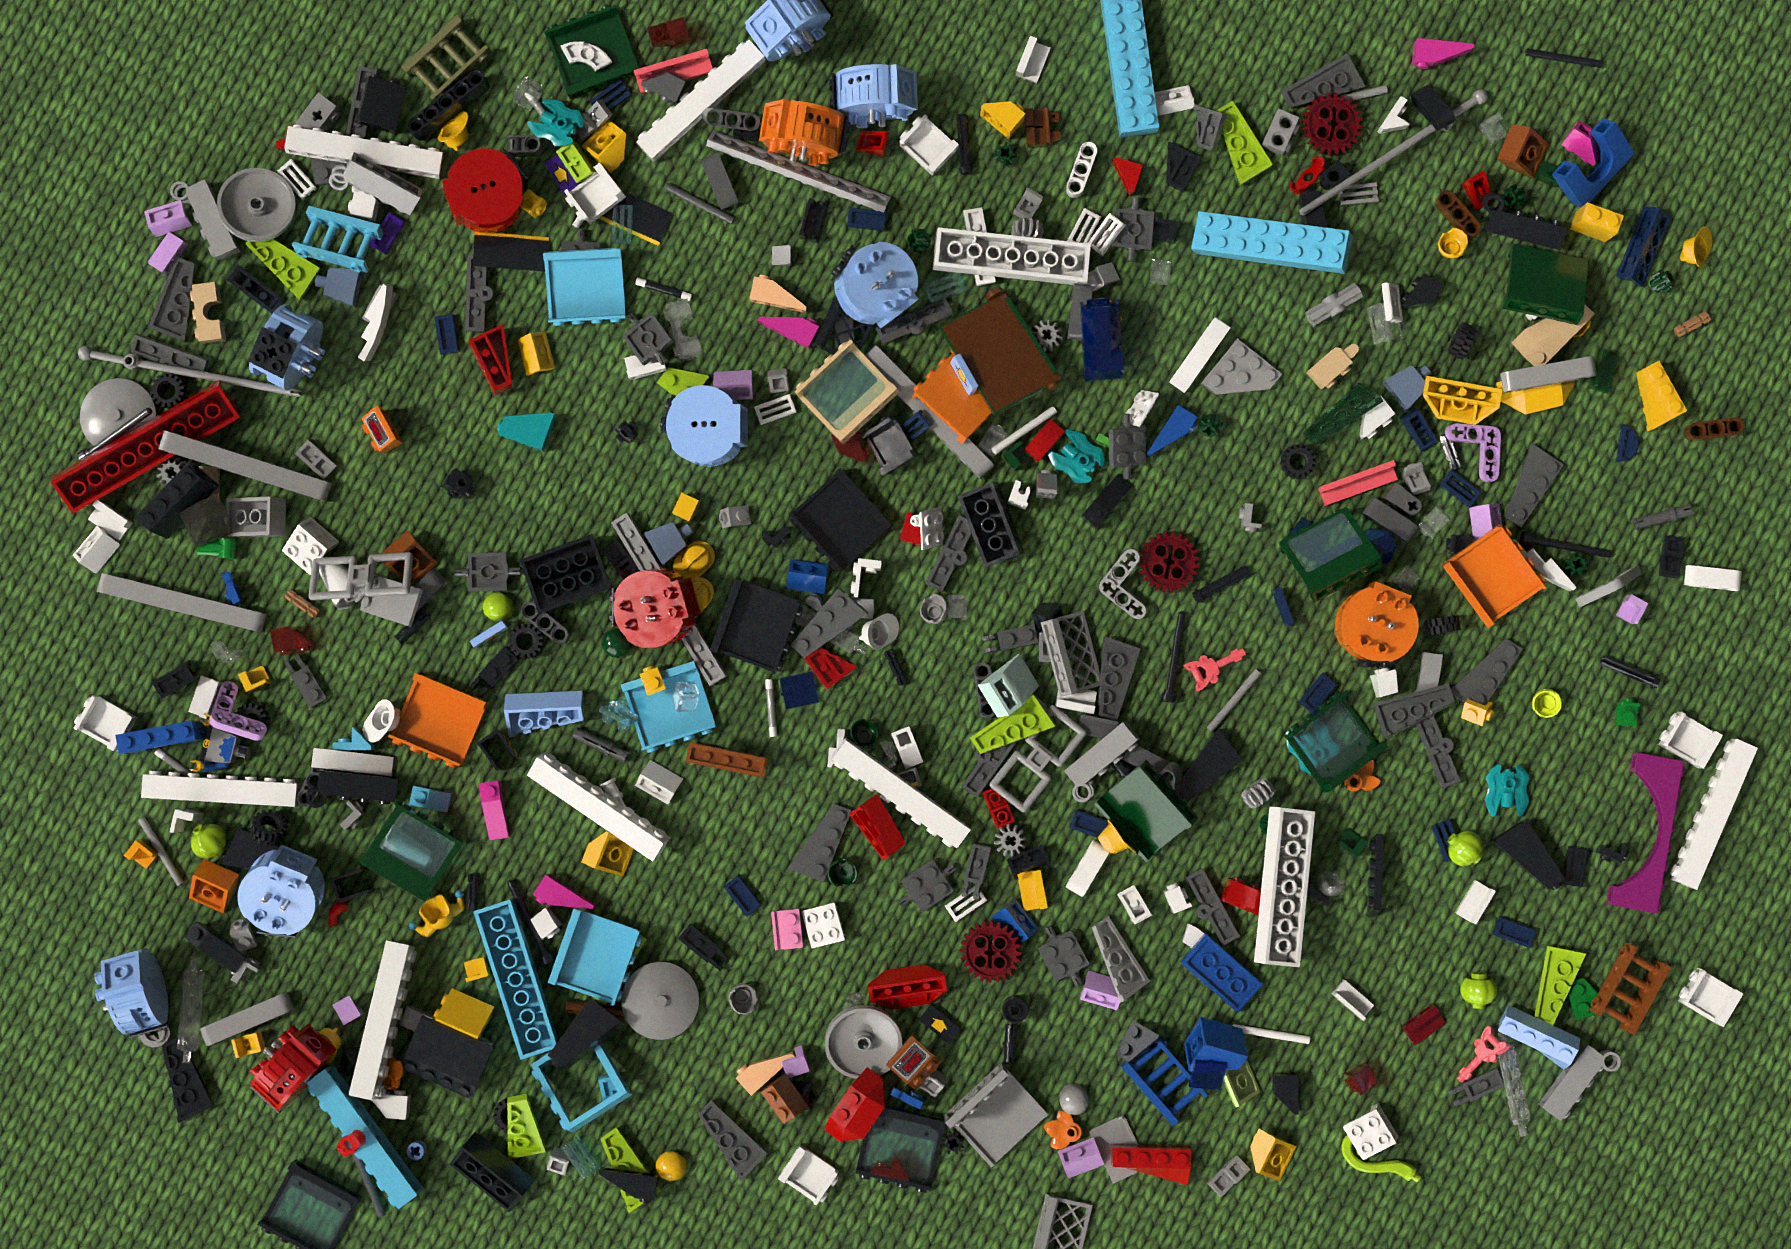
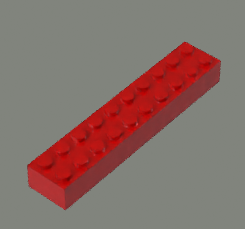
[51,380,240,514]

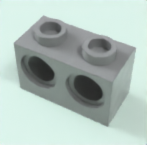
[1261,108,1300,156]

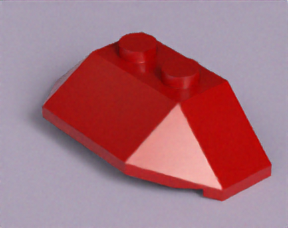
[868,964,947,1010]
[824,1067,886,1142]

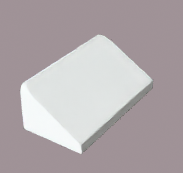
[1154,85,1194,116]

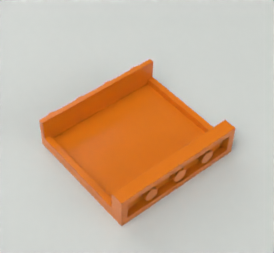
[912,350,992,444]
[1442,524,1547,628]
[388,673,489,768]

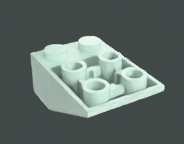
[978,654,1039,717]

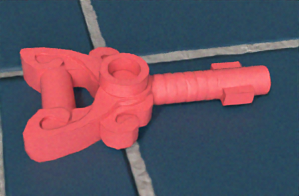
[1183,648,1246,692]
[1457,1026,1511,1083]

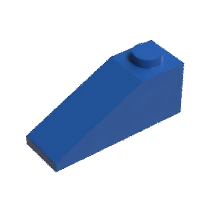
[1146,405,1198,457]

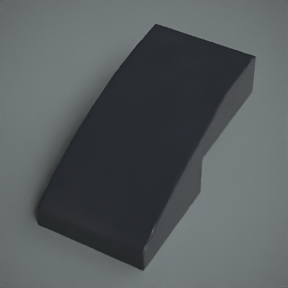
[1658,535,1685,579]
[601,539,640,580]

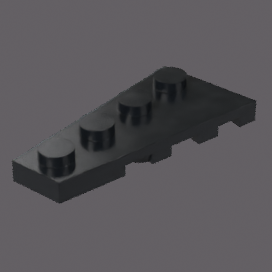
[1366,834,1384,918]

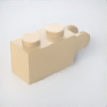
[1306,344,1359,389]

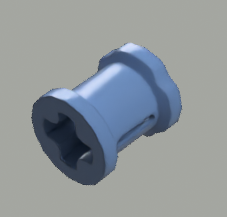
[407,1140,427,1160]

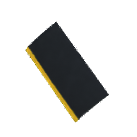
[598,190,673,246]
[473,231,549,272]

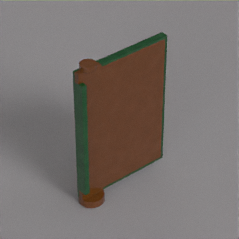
[939,287,1061,417]

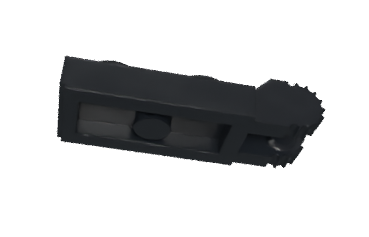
[469,646,519,698]
[678,923,731,971]

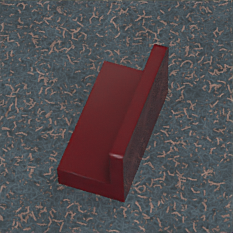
[1401,1004,1445,1045]

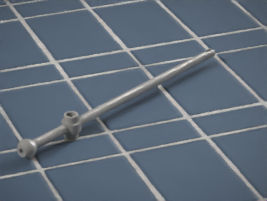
[1299,89,1488,216]
[78,346,302,397]

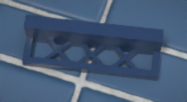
[1616,206,1672,287]

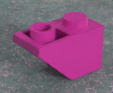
[1562,120,1600,166]

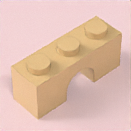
[190,282,226,344]

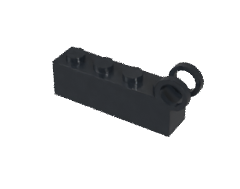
[1482,192,1567,250]
[306,768,398,808]

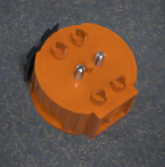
[759,99,850,166]
[1335,581,1419,669]

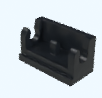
[799,198,828,243]
[152,660,197,699]
[1006,844,1051,881]

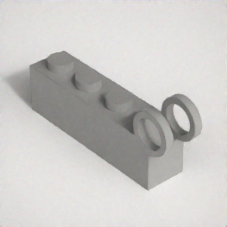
[329,152,423,215]
[170,179,241,261]
[1064,721,1140,802]
[1538,1043,1621,1121]

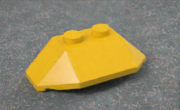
[1423,376,1503,425]
[1496,380,1575,415]

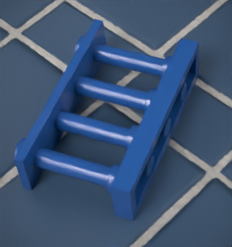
[1120,1039,1208,1126]

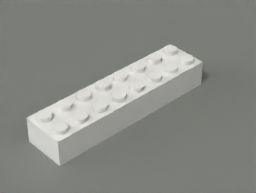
[933,228,1091,285]
[1254,807,1315,967]
[349,940,417,1100]

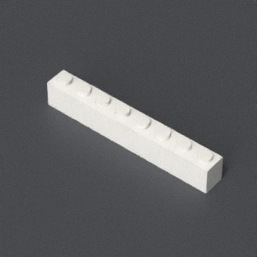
[637,40,765,162]
[285,125,443,179]
[832,737,971,848]
[1670,739,1758,890]
[527,752,670,861]
[141,771,301,807]

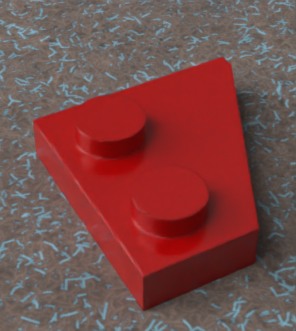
[804,647,857,690]

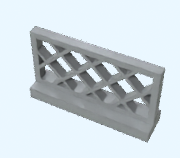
[1041,611,1100,697]
[1033,1193,1093,1249]

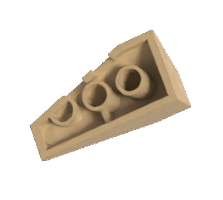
[1511,305,1595,366]

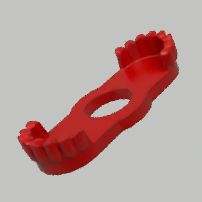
[1289,156,1326,195]
[337,1129,366,1157]

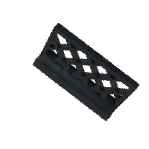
[812,295,873,365]

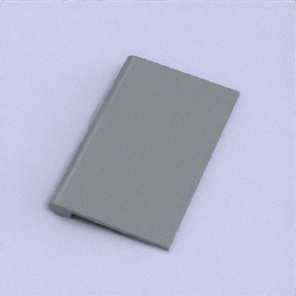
[1088,1114,1138,1184]

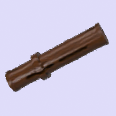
[565,1000,624,1019]

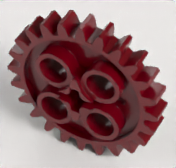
[1301,93,1363,156]
[1137,531,1200,593]
[960,919,1023,983]

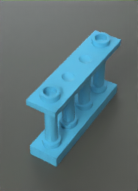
[292,206,384,273]

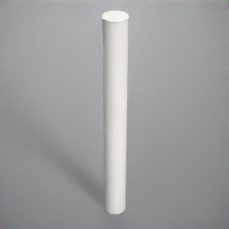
[991,406,1057,454]
[1233,1024,1310,1044]

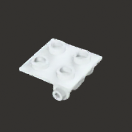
[1122,390,1159,427]
[910,507,944,550]
[801,902,845,948]

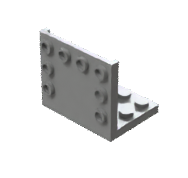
[944,1063,1048,1168]

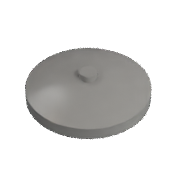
[217,168,296,242]
[80,378,158,446]
[621,962,699,1040]
[825,1005,902,1079]

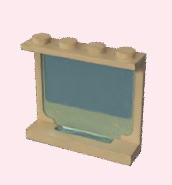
[794,339,899,444]

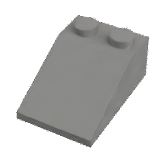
[226,497,286,537]
[360,575,423,627]

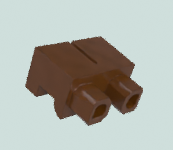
[1024,108,1061,149]

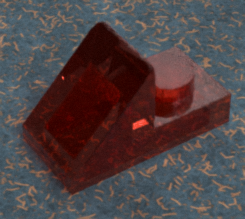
[870,1152,909,1181]

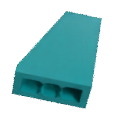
[497,412,557,452]

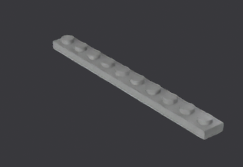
[706,130,891,213]
[611,512,727,686]

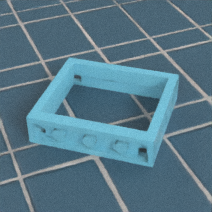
[531,1043,632,1133]

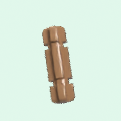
[1674,312,1711,337]
[285,590,320,618]

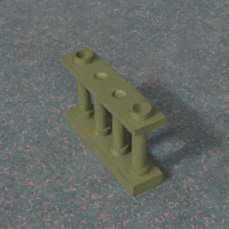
[402,15,491,101]

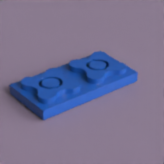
[1180,933,1263,1013]

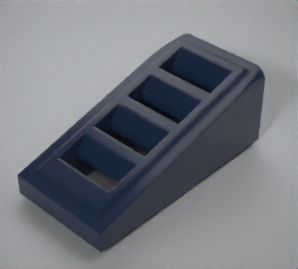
[1400,408,1438,451]

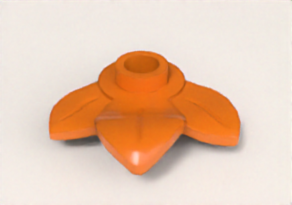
[1344,760,1381,791]
[383,1054,403,1090]
[1044,1110,1082,1149]

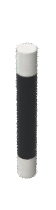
[635,277,692,301]

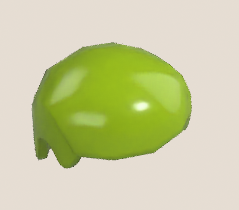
[482,592,514,622]

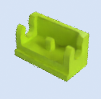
[556,141,596,183]

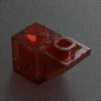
[647,17,691,47]
[831,431,869,465]
[270,626,316,656]
[1344,1062,1377,1095]

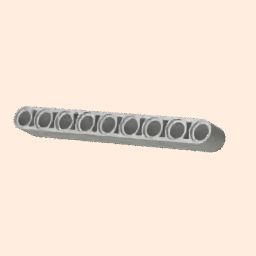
[865,345,994,479]
[158,431,332,502]
[97,573,267,633]

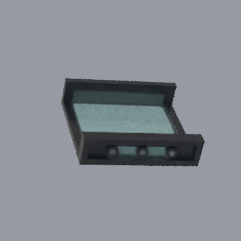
[856,1106,946,1193]
[257,1160,363,1249]

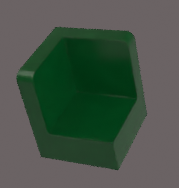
[1534,161,1561,187]
[1003,440,1032,471]
[1336,828,1368,858]

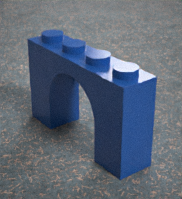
[1552,118,1634,208]
[115,720,206,754]

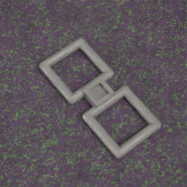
[309,552,413,600]
[990,705,1087,812]

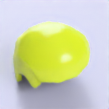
[1532,689,1562,718]

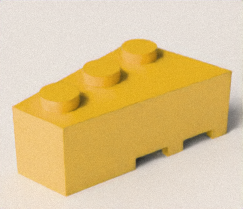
[1636,361,1687,432]

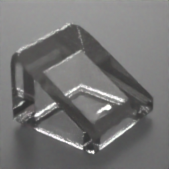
[1149,259,1171,285]
[1393,565,1420,593]

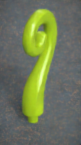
[1341,1135,1421,1183]

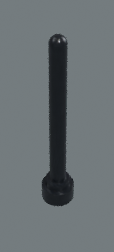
[77,407,152,460]
[1519,531,1612,558]
[1160,611,1185,703]
[507,879,556,966]

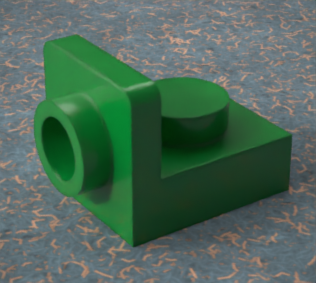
[1616,699,1641,727]

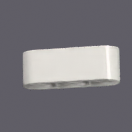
[1066,142,1097,198]
[1684,565,1742,591]
[1066,839,1109,897]

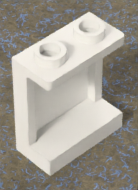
[899,114,959,176]
[564,163,626,225]
[74,695,138,751]
[1658,712,1723,769]
[1678,968,1743,1027]
[778,1144,839,1205]

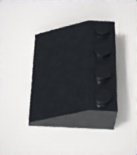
[519,534,611,614]
[402,1015,493,1100]

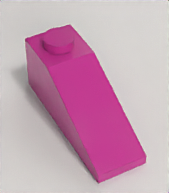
[1412,38,1474,69]
[758,317,820,349]
[479,780,509,840]
[533,874,596,909]

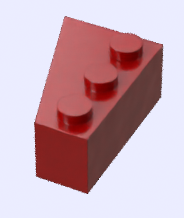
[469,324,512,396]
[849,794,906,860]
[1220,877,1262,916]

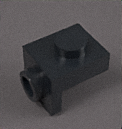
[761,526,792,547]
[1446,534,1474,554]
[1596,843,1629,863]

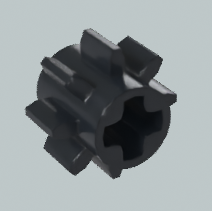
[615,420,639,444]
[942,1130,965,1154]

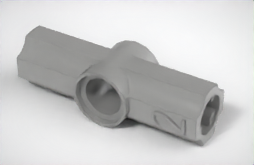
[1305,283,1363,327]

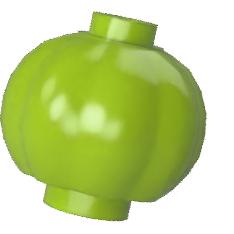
[191,824,227,858]
[1447,831,1483,866]
[1460,972,1497,1009]

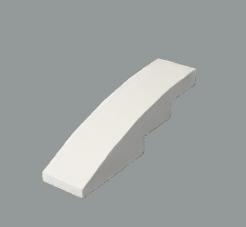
[358,284,393,361]
[1170,317,1231,393]
[1512,539,1577,591]
[311,748,394,776]

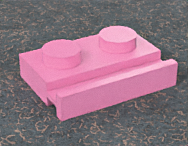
[771,909,803,950]

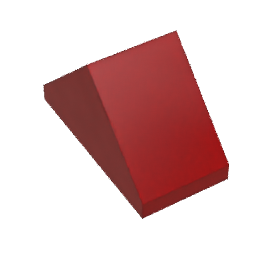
[856,131,889,157]
[1112,157,1143,196]
[1462,171,1493,210]
[900,512,921,546]

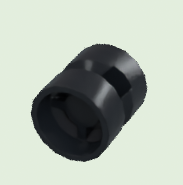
[1002,996,1027,1023]

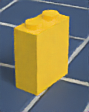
[1570,202,1624,242]
[432,988,494,1040]

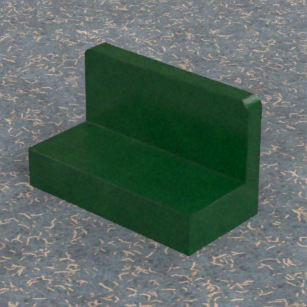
[1588,349,1619,394]

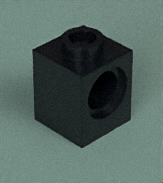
[1318,160,1351,191]

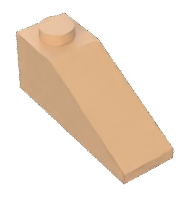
[750,275,807,313]
[736,1052,795,1096]

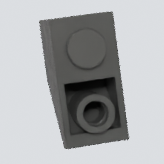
[641,71,686,103]

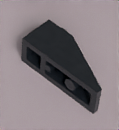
[223,262,284,314]
[1080,474,1132,529]
[185,921,247,973]
[599,1167,659,1203]

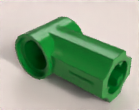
[197,538,237,559]

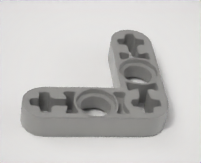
[1099,547,1147,619]
[1575,565,1643,607]

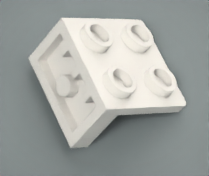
[282,517,339,575]
[851,558,882,598]
[1343,1103,1398,1160]

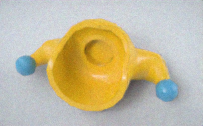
[409,890,465,938]

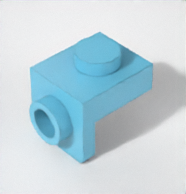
[598,1075,618,1102]

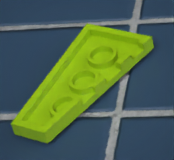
[1216,101,1273,186]
[246,239,321,301]
[970,695,1055,754]
[1534,946,1586,1025]
[507,1094,546,1159]
[600,1127,661,1213]

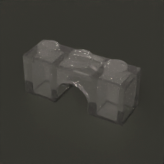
[663,298,703,362]

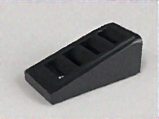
[1307,881,1331,906]

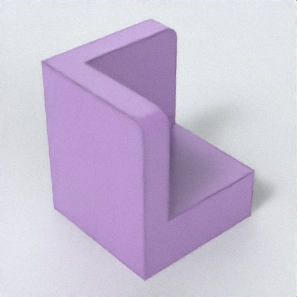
[1616,594,1649,625]
[333,996,364,1025]
[782,1045,809,1078]

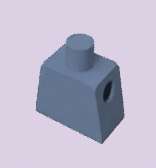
[315,268,363,308]
[1382,365,1432,411]
[644,522,693,566]

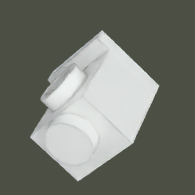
[1164,882,1192,914]

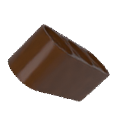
[1435,190,1481,240]
[1684,417,1744,441]

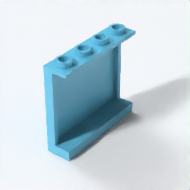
[543,248,626,326]
[621,661,716,753]
[548,908,643,1006]

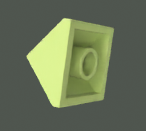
[1219,1061,1260,1107]

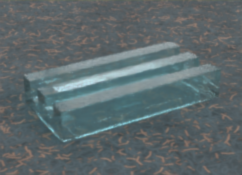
[611,204,633,244]
[924,273,966,303]
[561,1136,600,1180]

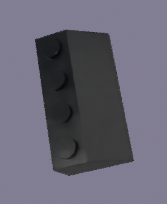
[135,460,219,539]
[958,482,1025,568]
[450,1132,535,1213]

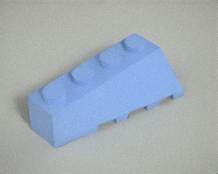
[504,691,585,738]
[1498,1005,1581,1070]

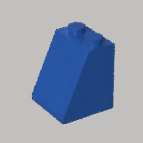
[1184,1017,1248,1072]

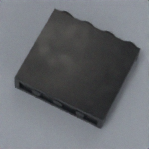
[789,468,892,572]
[710,577,803,675]

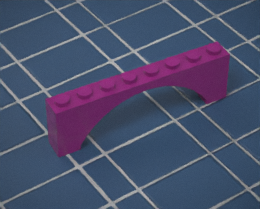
[1606,753,1685,914]

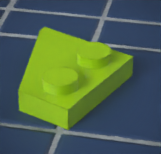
[657,367,710,396]

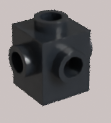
[441,468,474,500]

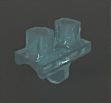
[599,698,638,732]

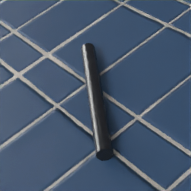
[1525,48,1602,68]

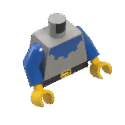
[189,713,249,772]

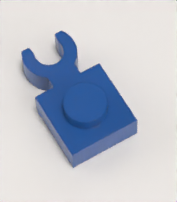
[221,572,245,605]
[890,1086,923,1109]

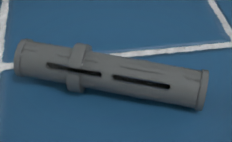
[1632,504,1693,530]
[572,727,629,763]

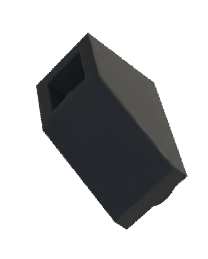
[1401,273,1443,310]
[1272,1073,1302,1115]

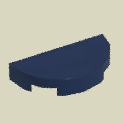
[1616,424,1639,462]

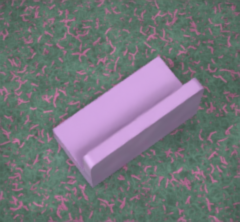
[144,200,192,237]
[148,232,188,276]
[713,370,753,400]
[1469,504,1502,541]
[1080,971,1120,1010]
[1058,1137,1104,1178]

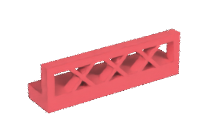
[634,49,713,94]
[1318,460,1398,506]

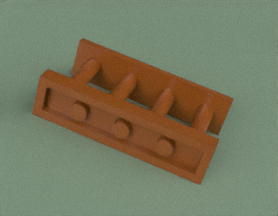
[685,743,768,777]
[1589,943,1672,1035]

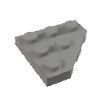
[1201,338,1282,395]

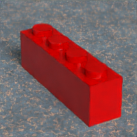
[1111,1144,1191,1185]

